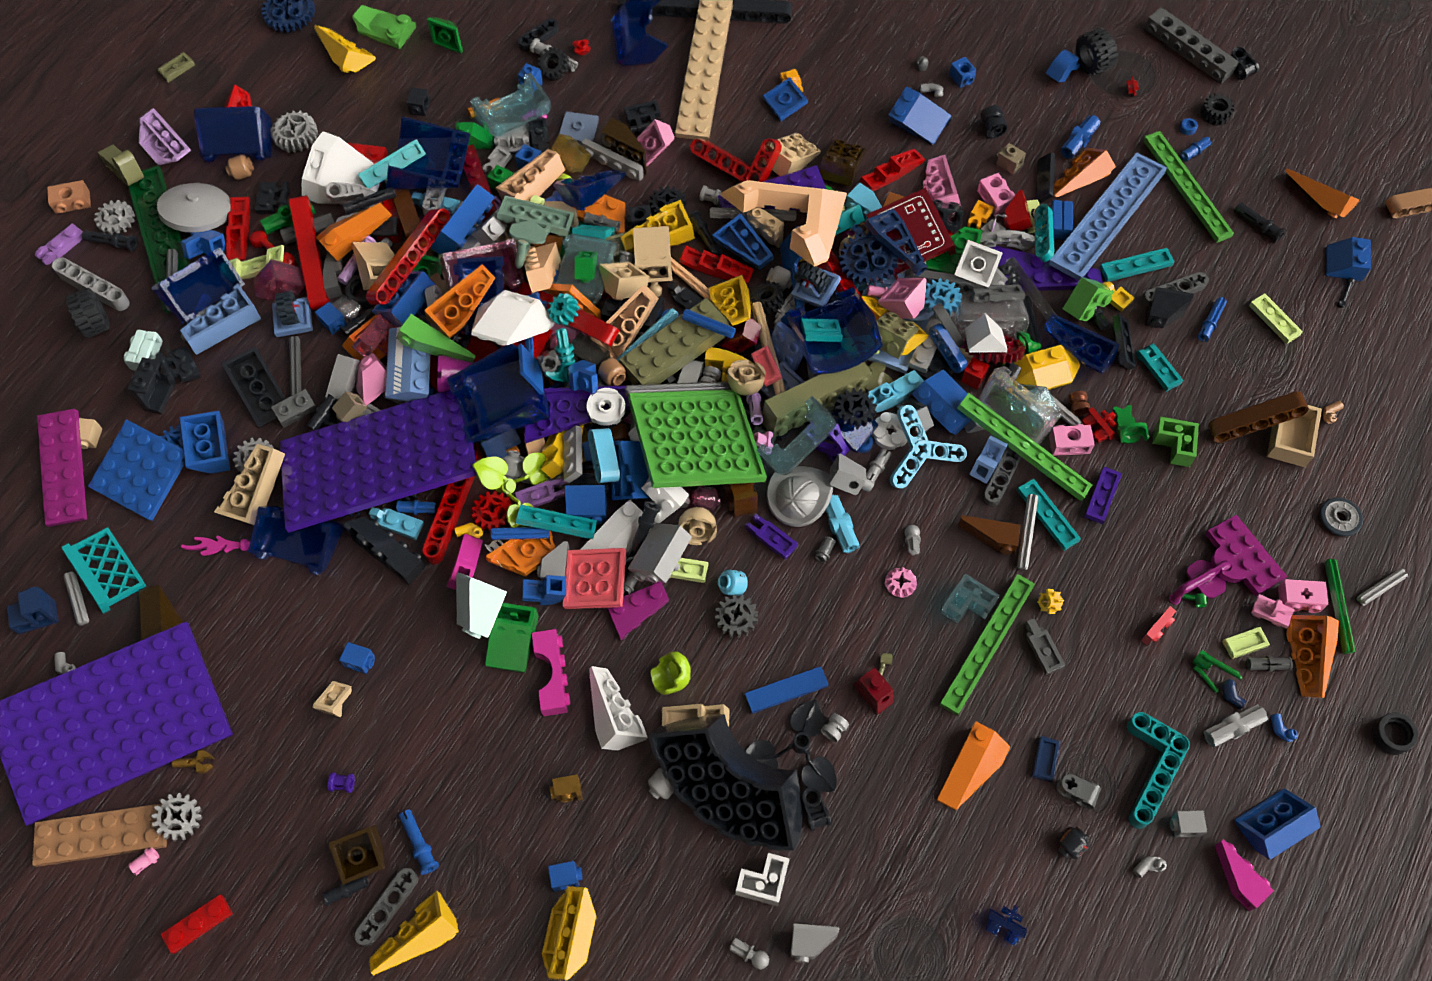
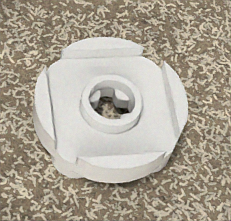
[587,388,626,426]
[872,412,909,450]

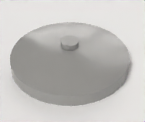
[157,183,231,232]

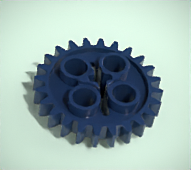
[261,0,316,33]
[839,231,899,287]

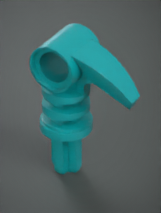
[543,328,575,382]

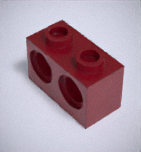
[721,318,762,354]

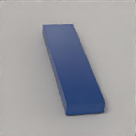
[745,666,829,714]

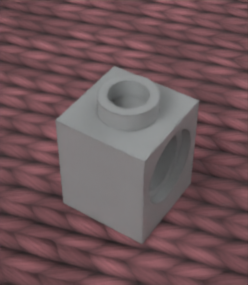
[1170,811,1207,837]

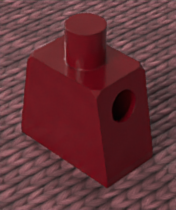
[853,668,894,715]

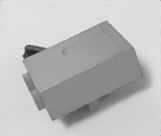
[625,523,692,583]

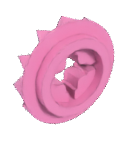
[885,567,917,597]

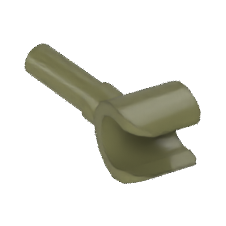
[879,653,893,675]

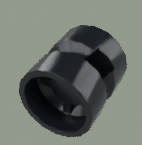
[980,105,1008,138]

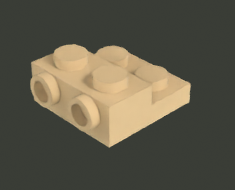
[747,207,784,248]

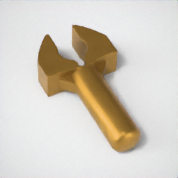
[172,750,214,773]

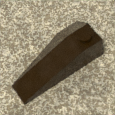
[139,585,183,640]

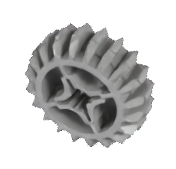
[271,110,318,153]

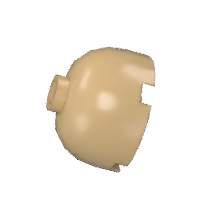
[727,360,766,396]
[678,507,717,545]

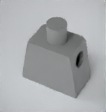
[829,454,874,495]

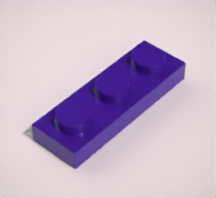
[1084,467,1122,524]

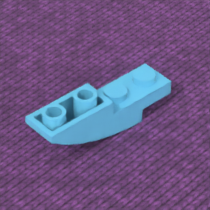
[865,370,924,413]

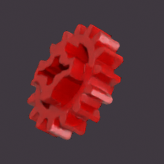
[471,491,513,532]

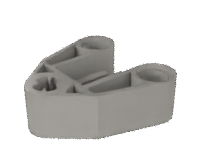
[326,182,382,222]

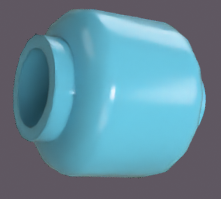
[718,569,748,596]

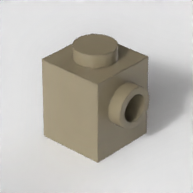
[996,143,1026,175]
[332,391,368,422]

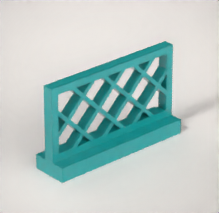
[61,527,146,614]

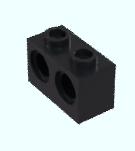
[932,199,964,231]

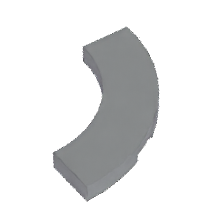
[980,230,1035,251]

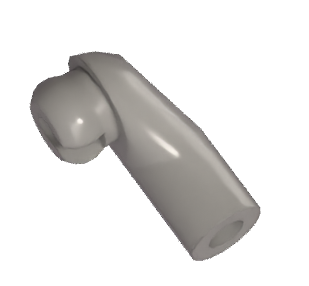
[1133,856,1167,878]

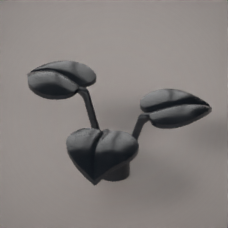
[746,699,837,792]

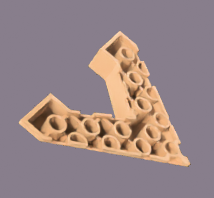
[721,180,847,267]

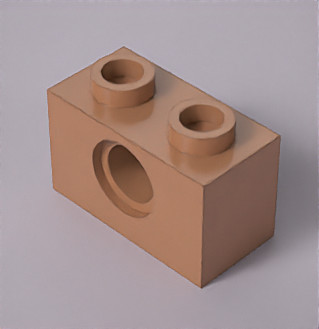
[48,180,91,214]

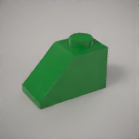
[455,122,493,149]
[575,251,598,283]

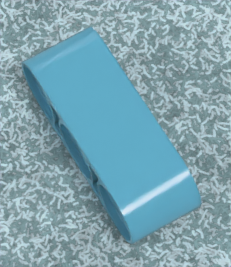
[588,428,620,483]

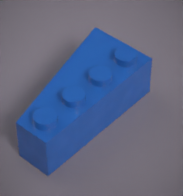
[431,184,494,261]

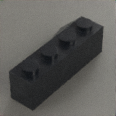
[343,516,425,585]

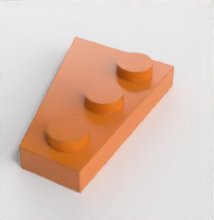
[544,284,601,320]

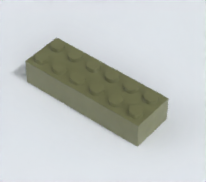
[619,298,730,385]
[762,356,872,438]

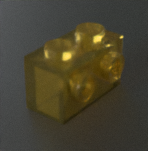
[551,134,592,173]

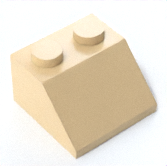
[599,262,649,300]

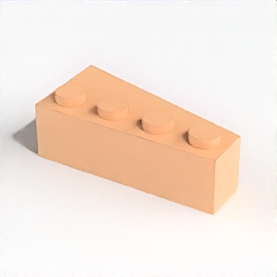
[496,149,565,201]
[524,242,561,293]
[590,285,659,359]

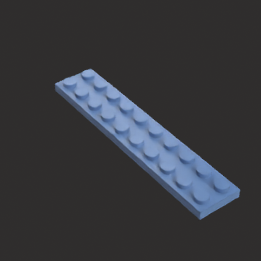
[1049,153,1167,280]

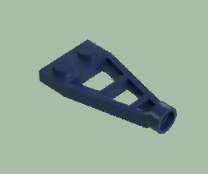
[865,209,928,276]

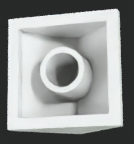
[964,313,1007,352]

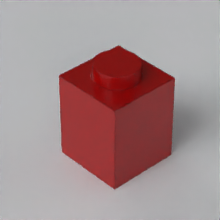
[961,357,989,390]

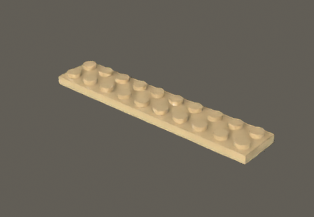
[675,0,733,141]

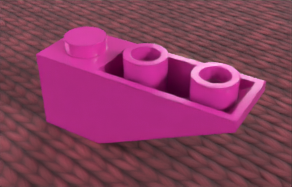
[446,534,483,590]
[1215,839,1274,911]

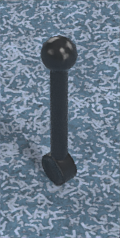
[1338,277,1355,308]

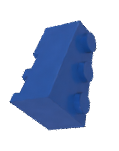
[712,213,773,270]
[611,441,650,500]

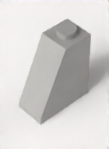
[325,354,361,399]

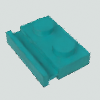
[572,224,614,241]
[800,318,843,342]

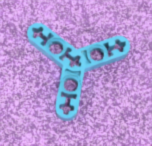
[890,405,967,488]

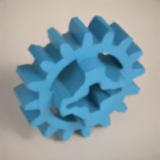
[924,278,962,316]

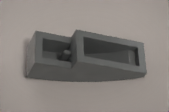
[323,252,344,299]

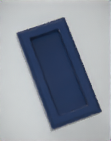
[1031,736,1061,783]

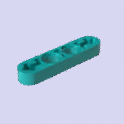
[1034,204,1054,262]

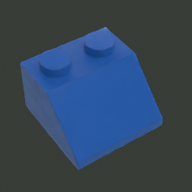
[1326,237,1371,281]
[565,485,607,525]

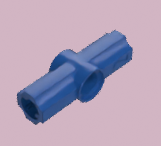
[1060,115,1101,159]

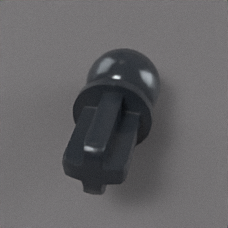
[1090,306,1110,330]

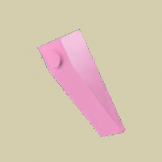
[923,155,961,214]

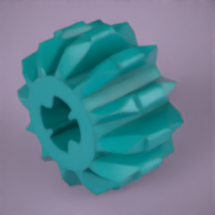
[547,293,580,326]

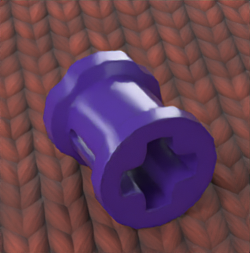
[328,772,355,793]

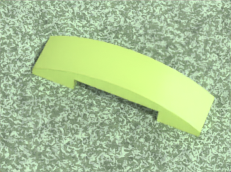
[221,245,284,280]

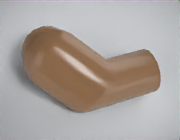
[1323,401,1344,424]

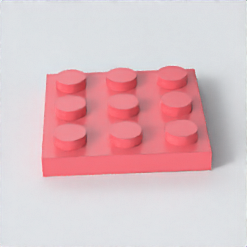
[563,548,627,609]

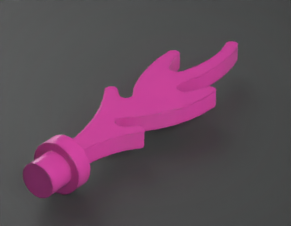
[181,535,254,556]

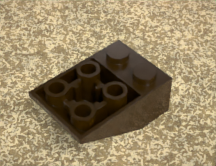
[601,118,647,175]
[819,140,866,186]

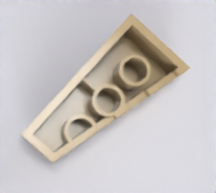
[214,444,285,526]

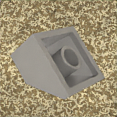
[791,924,839,963]

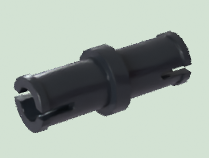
[307,394,338,430]
[322,876,369,906]

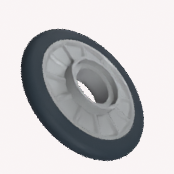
[1319,497,1363,537]

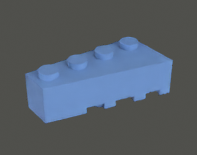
[180,284,261,355]

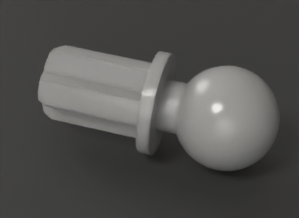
[904,525,921,556]
[730,939,769,969]

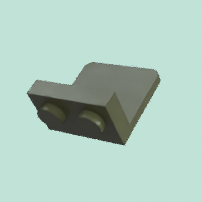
[869,312,919,359]

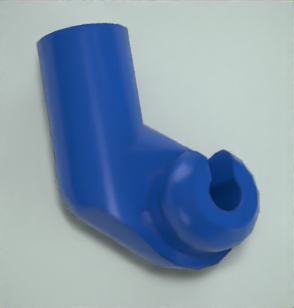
[1270,714,1298,742]

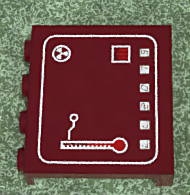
[866,187,956,280]

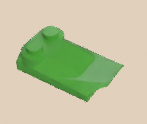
[353,5,416,49]

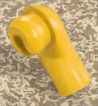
[454,523,483,538]

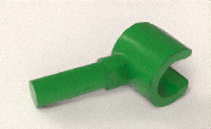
[1182,593,1207,608]

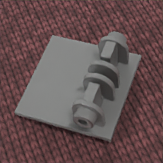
[494,124,530,153]

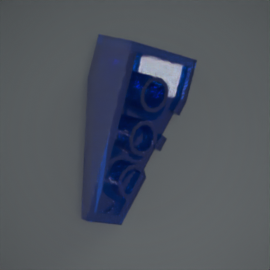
[553,170,626,210]
[1043,313,1120,374]

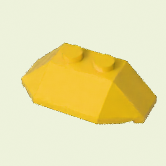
[1013,345,1080,392]
[542,886,596,980]

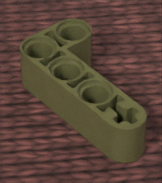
[97,144,144,186]

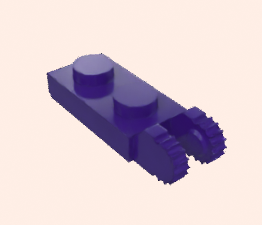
[745,514,798,560]

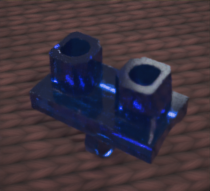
[986,904,1028,946]

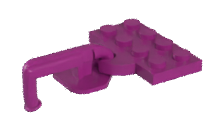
[1169,515,1288,605]

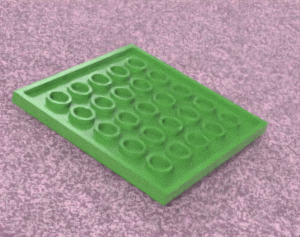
[628,390,767,488]

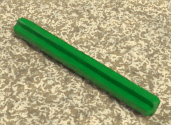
[1324,559,1355,654]

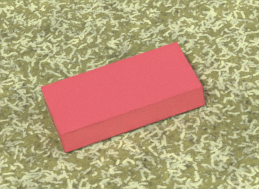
[751,345,782,387]

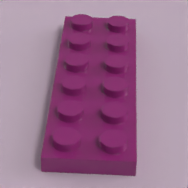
[37,409,87,527]

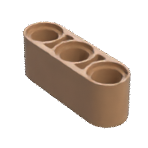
[1385,188,1432,218]

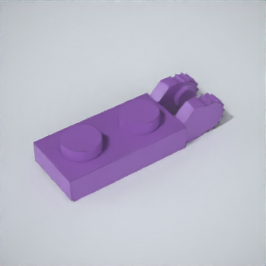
[35,223,83,265]
[515,478,567,507]

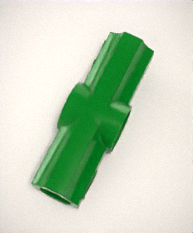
[260,200,316,234]

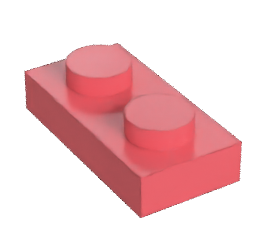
[1141,606,1176,646]

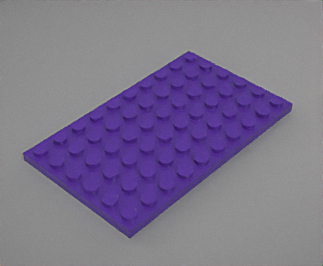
[280,388,477,533]
[0,622,233,826]

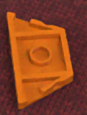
[570,191,626,235]
[486,530,555,577]

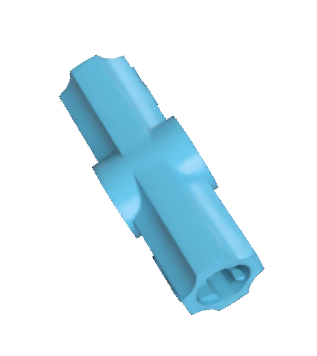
[825,494,859,553]

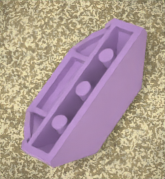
[139,108,191,165]

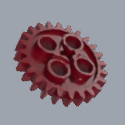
[964,334,1025,364]

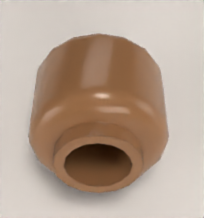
[226,155,254,180]
[598,358,626,386]

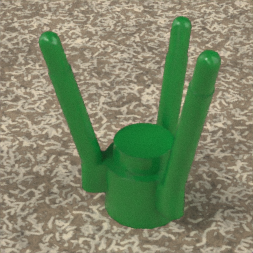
[1192,650,1242,693]

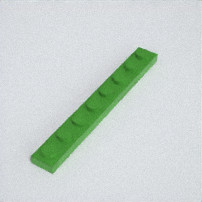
[1143,131,1234,243]
[957,393,1092,501]
[939,574,1035,716]

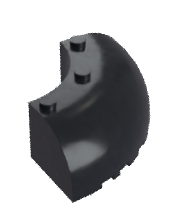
[648,714,802,850]

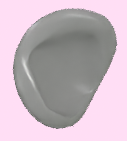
[766,466,833,527]

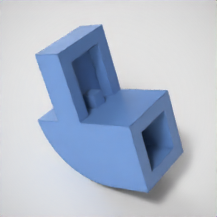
[969,436,1008,484]

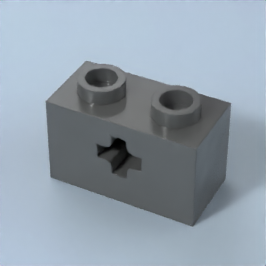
[272,389,316,428]

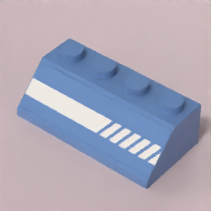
[385,326,430,402]

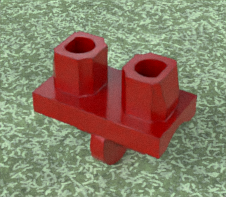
[1082,407,1116,443]

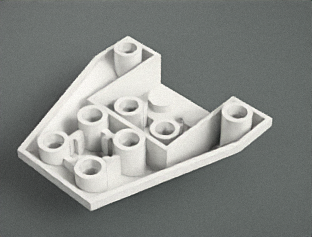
[302,132,380,204]
[471,290,555,345]

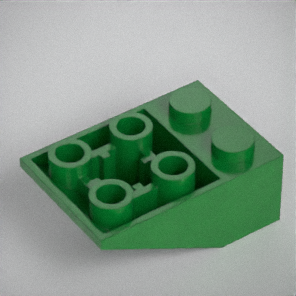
[485,603,539,673]

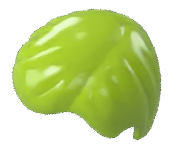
[651,651,691,695]

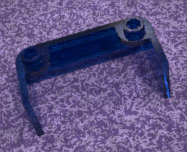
[612,0,668,66]

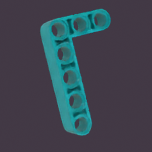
[1127,712,1190,829]

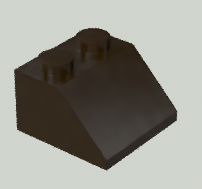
[329,825,385,885]

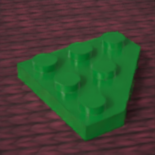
[926,227,983,274]

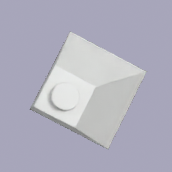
[954,240,1003,288]

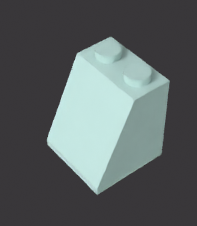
[456,572,507,639]

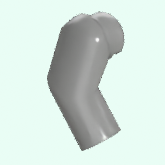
[920,83,944,97]
[54,652,76,675]

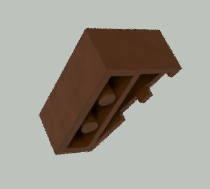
[724,483,758,517]

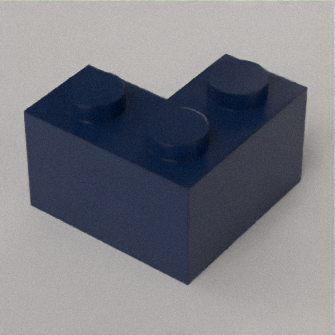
[475,419,521,458]
[7,587,59,634]

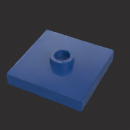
[763,77,808,121]

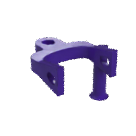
[803,415,849,462]

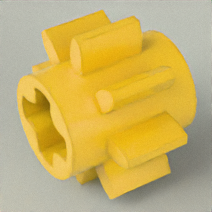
[1037,589,1064,614]

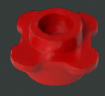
[573,39,590,56]
[1126,76,1139,96]

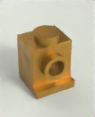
[550,774,583,802]

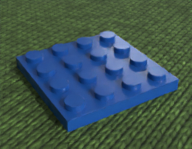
[88,419,185,521]

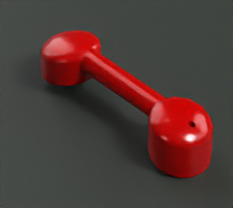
[249,230,298,274]

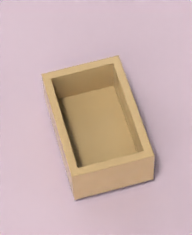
[1267,405,1322,467]

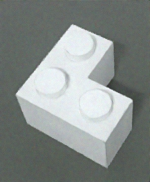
[641,478,689,523]
[736,853,789,906]

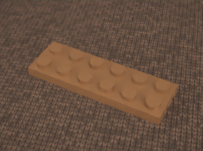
[32,804,167,867]

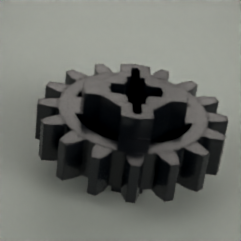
[649,185,687,215]
[835,388,877,429]

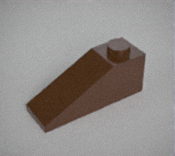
[958,515,1020,554]

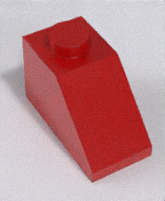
[1004,189,1033,231]

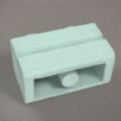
[124,330,163,371]

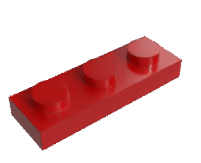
[161,894,233,954]

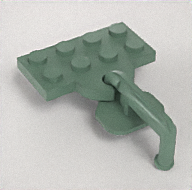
[497,195,574,269]

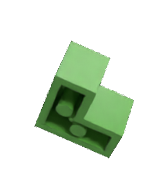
[1063,277,1114,321]
[1152,417,1199,467]

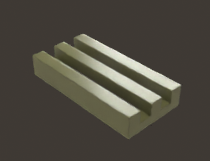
[157,52,195,83]

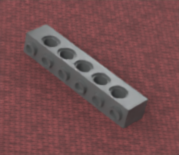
[1145,7,1239,84]

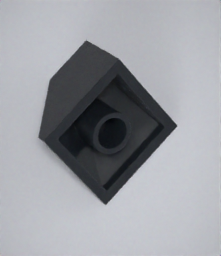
[1145,287,1194,328]

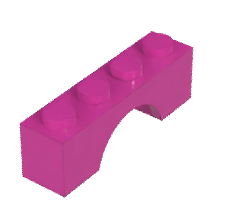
[532,629,571,716]

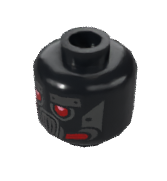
[1056,826,1089,859]

